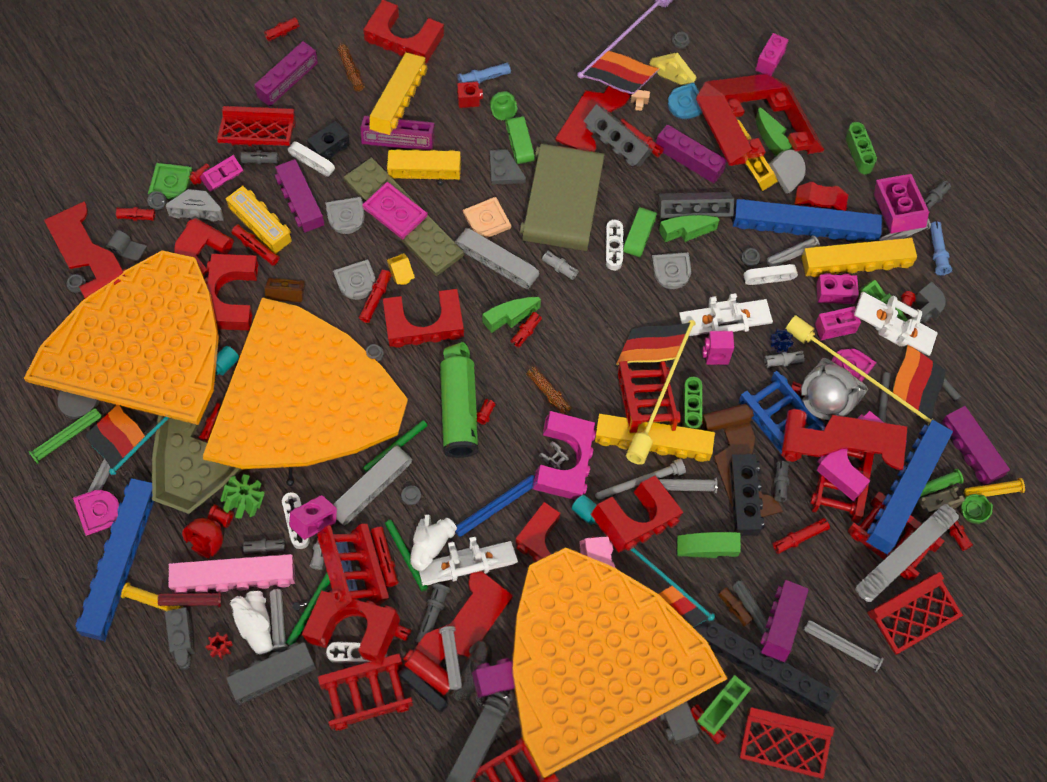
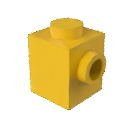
[387,254,415,285]

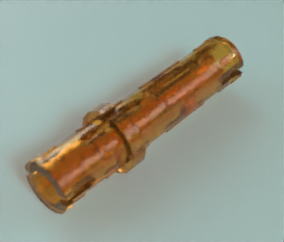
[337,45,364,91]
[526,366,572,415]

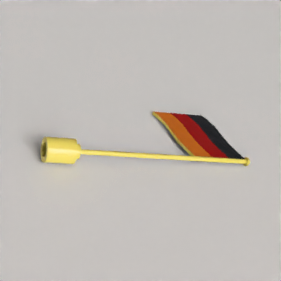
[785,315,945,425]
[617,320,696,464]

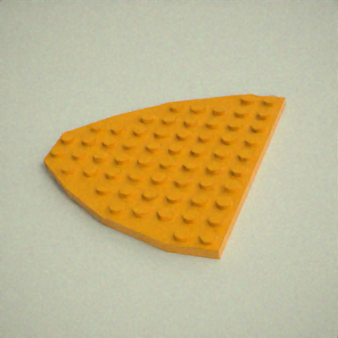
[24,251,219,425]
[203,298,408,469]
[512,548,727,778]

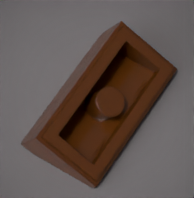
[265,278,305,302]

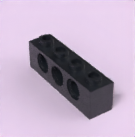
[729,454,764,536]

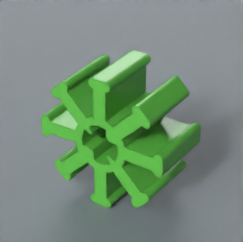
[220,475,264,519]

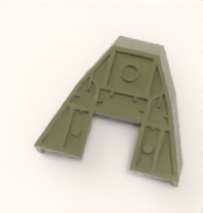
[152,405,243,514]

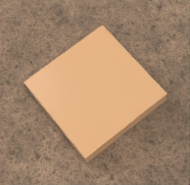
[463,197,511,238]

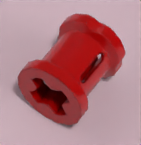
[207,504,234,528]

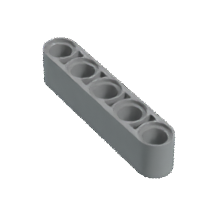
[455,228,540,289]
[333,446,412,525]

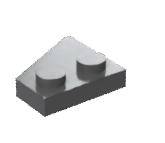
[490,150,526,184]

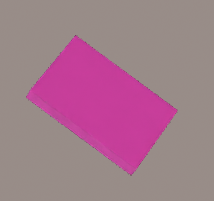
[362,182,427,240]

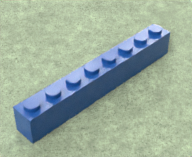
[733,199,882,242]
[866,419,953,555]
[76,478,154,641]

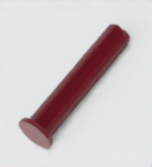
[158,591,221,608]

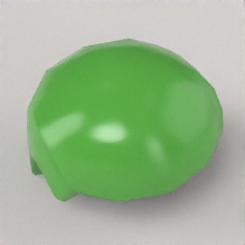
[490,91,517,120]
[961,494,993,524]

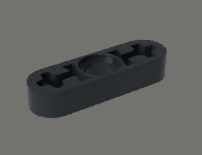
[397,665,448,714]

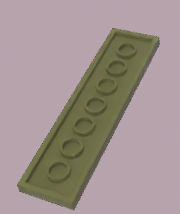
[344,157,464,276]

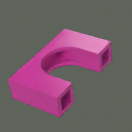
[532,411,596,500]
[817,411,907,501]

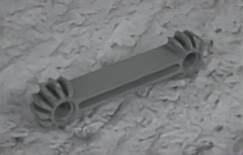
[446,691,513,782]

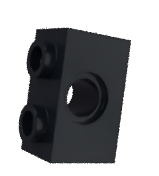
[307,121,350,160]

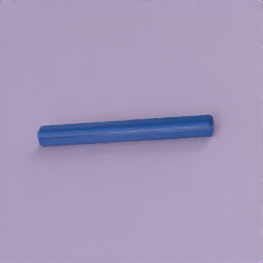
[455,475,535,537]

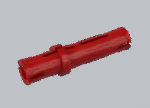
[620,119,664,158]
[231,224,280,266]
[359,270,392,323]
[772,518,830,554]
[371,527,399,587]

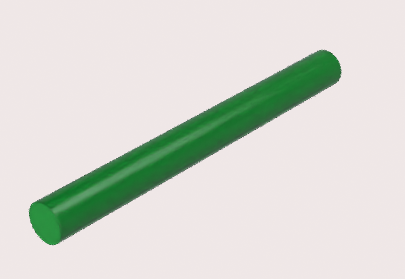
[362,420,428,473]
[385,520,428,592]
[286,572,330,645]

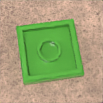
[148,163,193,199]

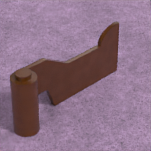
[702,403,782,517]

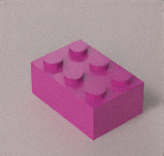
[874,174,929,233]

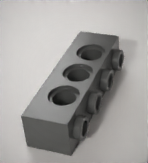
[584,104,654,167]

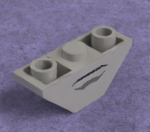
[166,190,224,221]

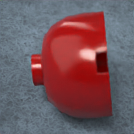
[182,518,224,558]

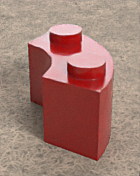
[795,182,848,211]

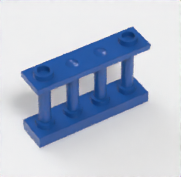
[738,371,825,453]

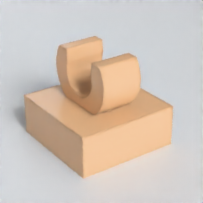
[631,90,650,111]

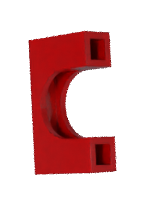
[363,0,444,65]
[205,254,259,331]
[383,289,464,348]
[591,475,684,552]
[515,502,595,562]
[302,591,401,664]

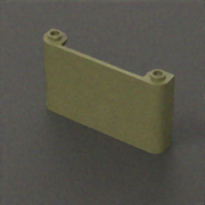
[520,143,604,251]

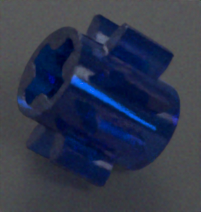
[770,329,794,352]

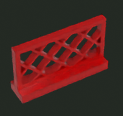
[217,106,296,146]
[867,572,963,655]
[739,707,834,779]

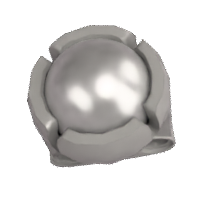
[801,358,868,420]

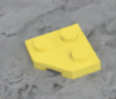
[650,53,697,85]

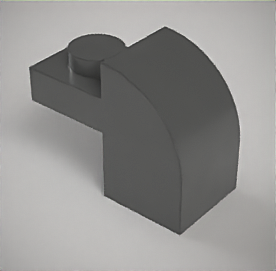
[915,282,946,323]

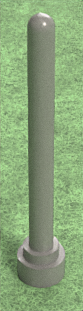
[595,458,686,500]

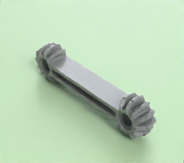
[856,504,959,602]

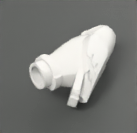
[410,515,457,571]
[230,591,272,654]

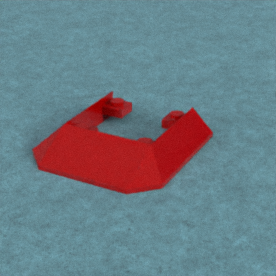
[696,74,824,166]

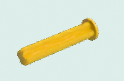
[964,478,1025,498]
[121,582,183,611]

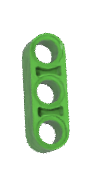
[506,116,534,164]
[845,122,877,174]
[623,207,657,257]
[682,377,702,430]

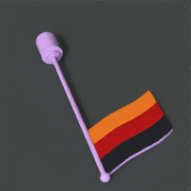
[578,0,673,94]

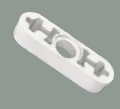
[288,141,335,176]
[606,220,623,270]
[743,264,798,285]
[282,492,310,549]
[326,642,387,664]

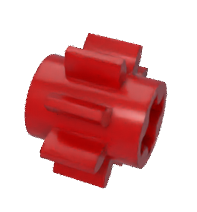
[206,632,233,659]

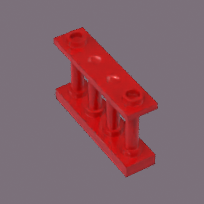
[617,361,680,433]
[810,449,874,523]
[847,491,944,581]
[317,524,389,610]
[318,654,413,731]
[472,738,559,782]

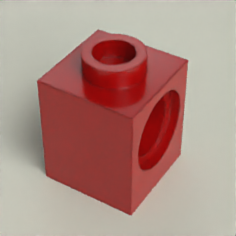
[457,82,483,108]

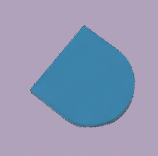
[668,82,703,119]

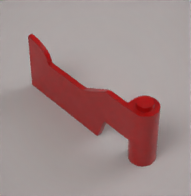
[555,86,632,152]
[44,201,126,299]
[174,218,234,277]
[781,409,907,471]
[403,571,513,695]

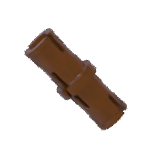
[717,587,754,627]

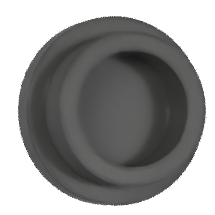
[672,32,689,49]
[147,191,166,210]
[741,248,760,266]
[67,274,86,293]
[365,344,384,362]
[401,486,421,505]

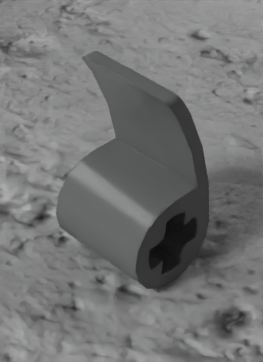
[106,230,147,261]

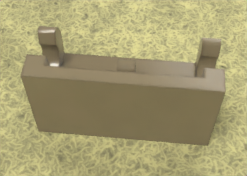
[916,487,965,519]

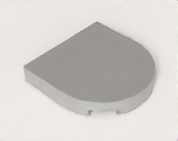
[769,150,806,193]
[325,197,365,234]
[652,253,691,289]
[333,259,376,300]

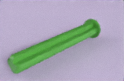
[28,409,101,464]
[919,469,964,498]

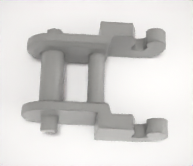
[539,441,569,469]

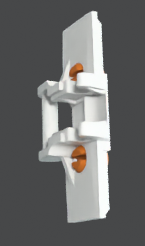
[854,292,937,356]
[679,293,773,336]
[419,537,518,586]

